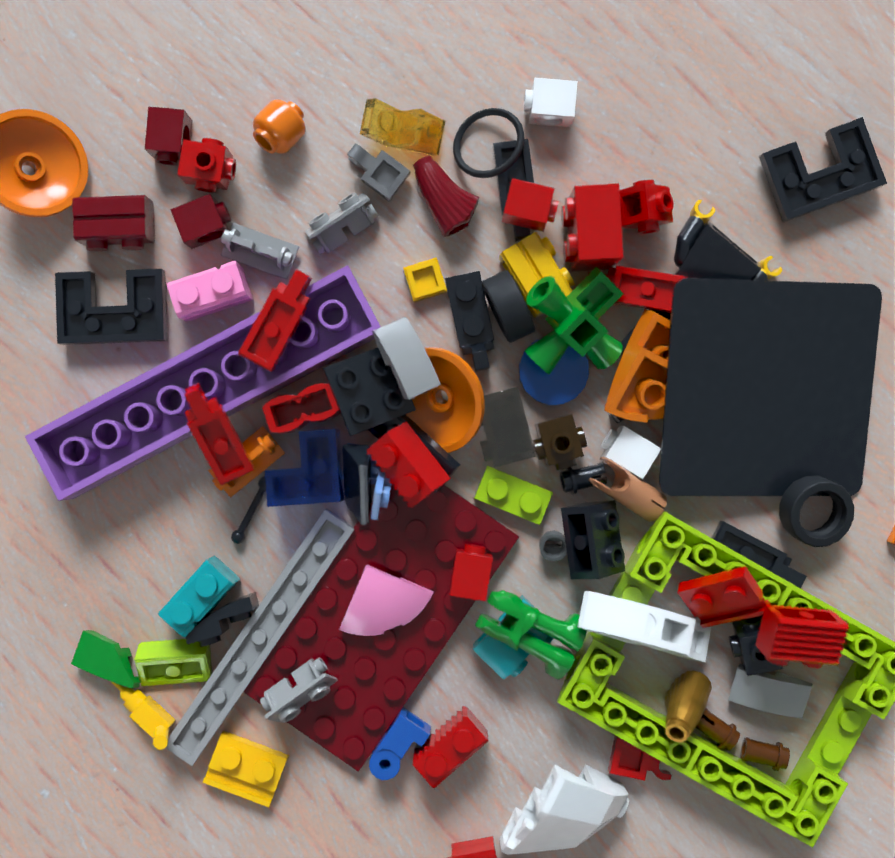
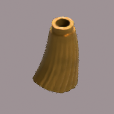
[665,670,712,742]

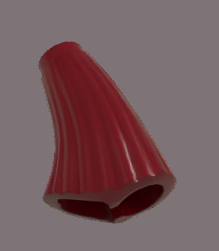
[413,155,480,237]

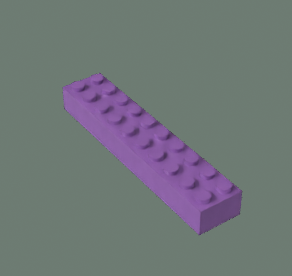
[25,265,381,501]

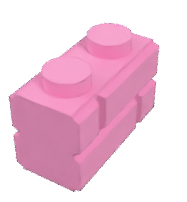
[167,261,253,322]

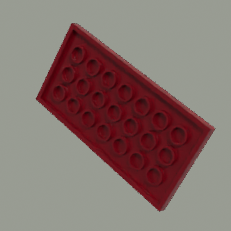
[244,484,519,772]

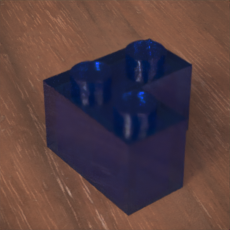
[265,429,344,507]

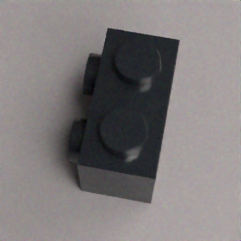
[561,500,625,579]

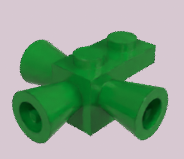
[524,267,624,375]

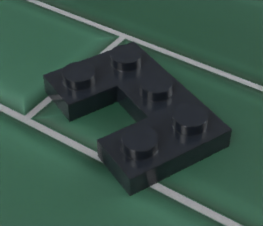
[759,117,887,222]
[55,269,168,345]

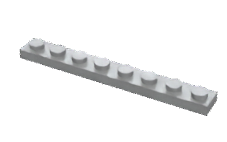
[166,509,355,766]

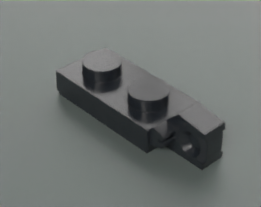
[493,139,534,242]
[445,271,494,372]
[711,521,807,588]

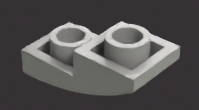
[372,317,441,400]
[728,664,813,718]

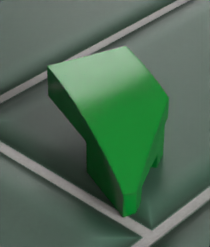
[71,630,140,689]

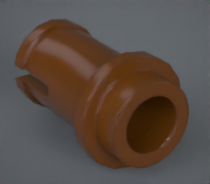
[695,708,740,751]
[741,737,790,771]

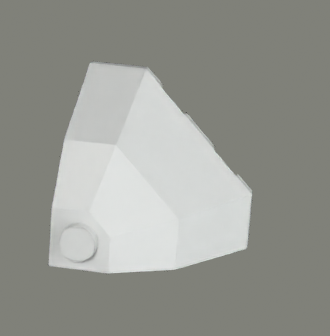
[499,764,629,855]

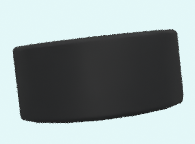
[481,270,535,343]
[779,476,855,547]

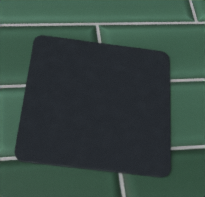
[659,278,882,496]

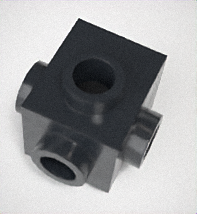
[729,615,783,676]

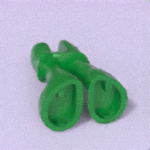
[475,590,587,680]

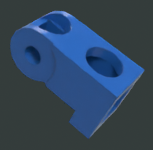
[369,707,431,780]

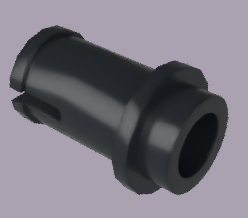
[560,462,607,495]

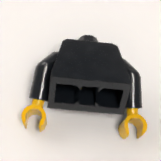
[674,200,782,281]

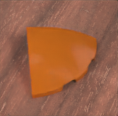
[604,309,670,423]

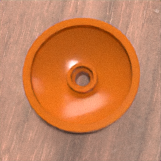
[0,109,88,217]
[406,347,485,453]

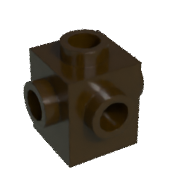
[533,414,587,471]

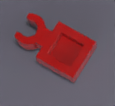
[608,735,672,781]

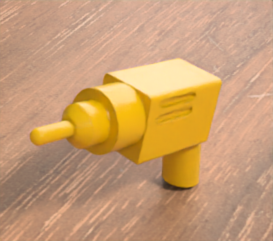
[112,682,176,750]

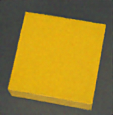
[403,257,447,303]

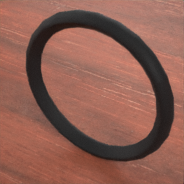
[453,108,524,178]

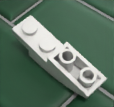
[577,591,711,662]

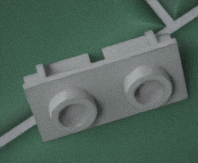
[305,193,379,254]
[221,223,299,280]
[260,657,338,723]

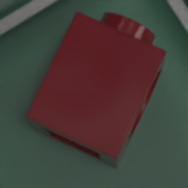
[145,106,193,165]
[170,194,232,249]

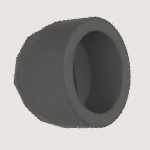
[539,530,567,561]

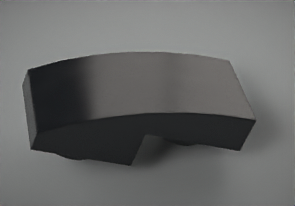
[186,592,259,647]

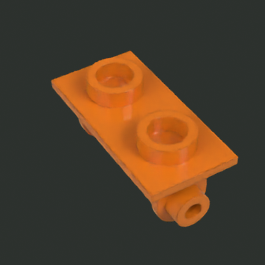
[208,426,285,498]

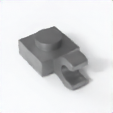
[347,143,411,202]

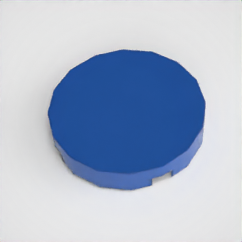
[518,338,589,406]

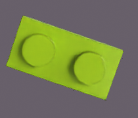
[474,466,553,525]

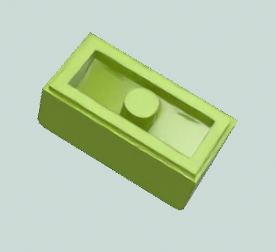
[134,639,212,686]

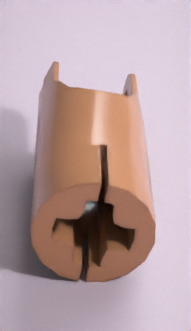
[589,457,667,522]

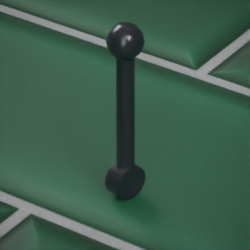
[231,476,273,544]

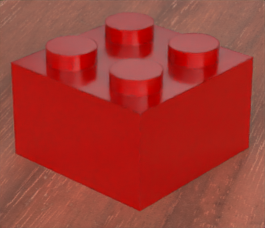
[561,183,623,272]

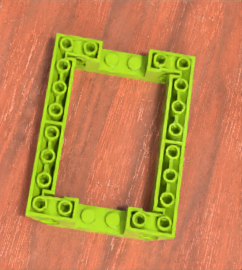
[557,512,895,848]

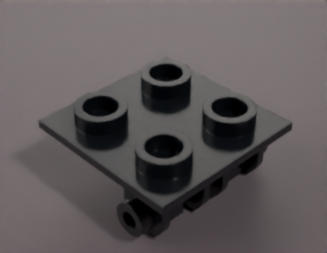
[323,347,416,436]

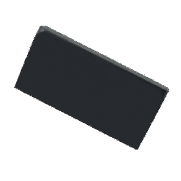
[342,444,372,525]

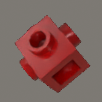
[177,138,236,193]
[620,180,674,234]

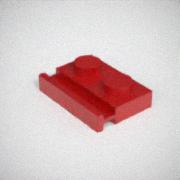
[677,566,771,628]

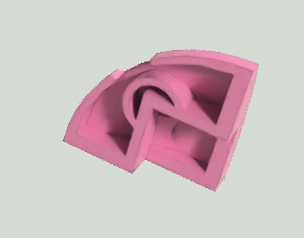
[339,565,434,636]

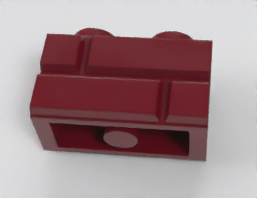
[72,195,155,252]

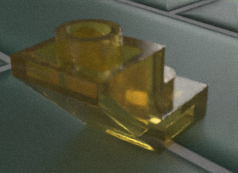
[360,98,445,155]

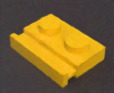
[202,730,289,807]

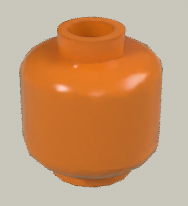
[253,99,306,154]

